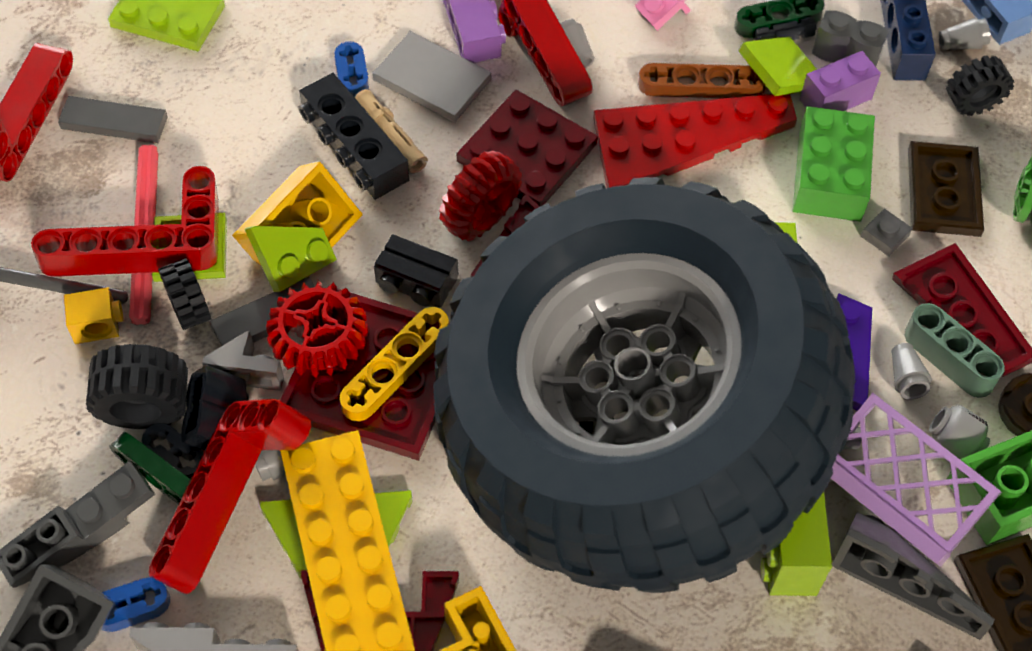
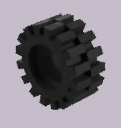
[946,55,1014,116]
[158,258,211,330]

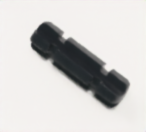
[754,17,817,41]

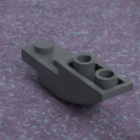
[0,461,155,588]

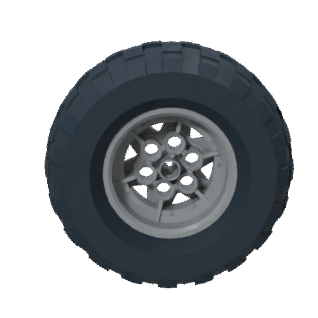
[433,177,855,593]

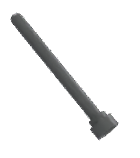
[0,267,128,304]

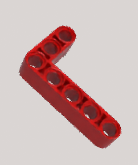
[0,43,73,182]
[31,166,219,277]
[149,399,311,594]

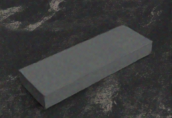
[58,96,168,143]
[210,277,315,346]

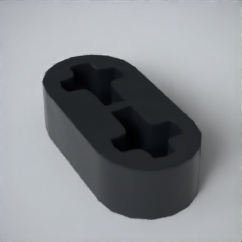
[141,423,204,479]

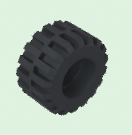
[86,344,188,429]

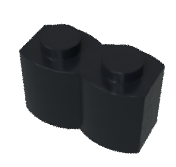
[181,365,249,450]

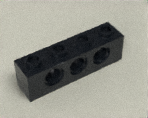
[298,72,409,200]

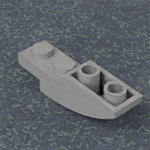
[129,622,298,651]

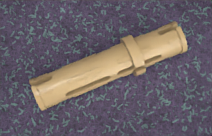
[355,89,428,173]

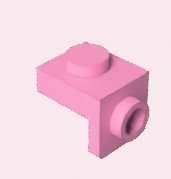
[635,0,691,31]

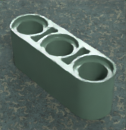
[904,303,1005,398]

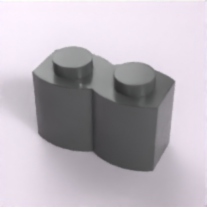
[812,10,889,67]

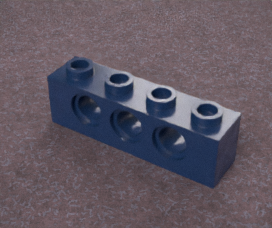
[880,0,936,81]

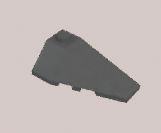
[832,512,995,640]
[0,564,115,651]

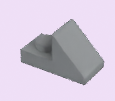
[202,331,284,391]

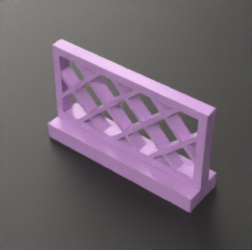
[831,393,1001,567]

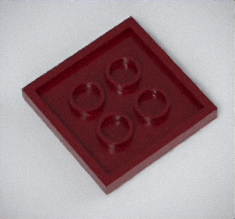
[456,89,598,207]

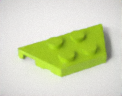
[260,490,412,578]

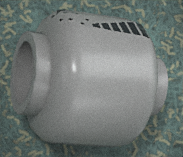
[929,405,990,459]

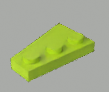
[108,0,225,52]

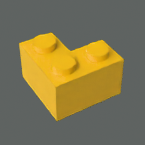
[440,586,516,651]

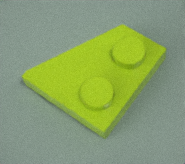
[245,226,337,292]

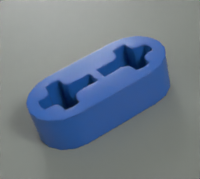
[334,41,369,97]
[101,577,170,632]

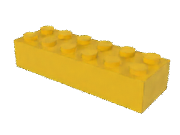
[280,430,415,651]

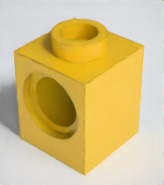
[64,287,124,344]

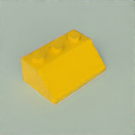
[232,162,363,265]

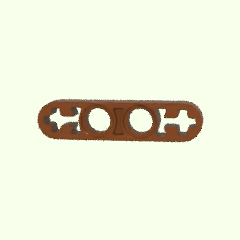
[638,63,766,98]

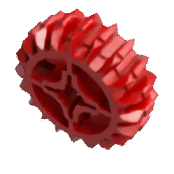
[439,150,522,242]
[266,280,368,378]

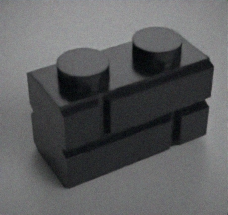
[374,234,459,308]

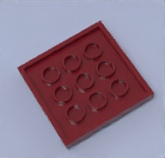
[280,289,450,461]

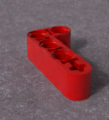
[498,0,593,107]

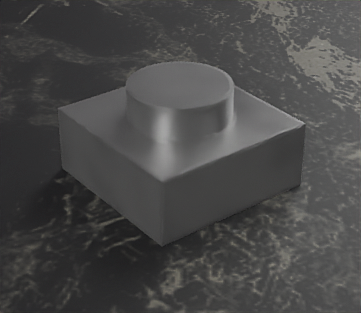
[861,208,913,257]

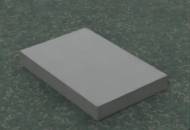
[373,31,491,123]

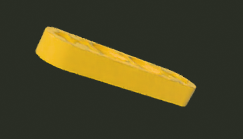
[340,307,449,421]

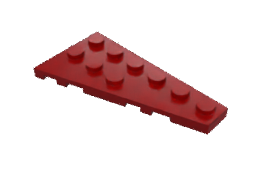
[593,94,797,188]

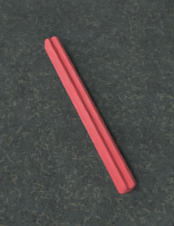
[129,144,159,325]

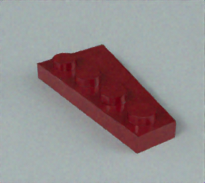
[892,243,1032,377]

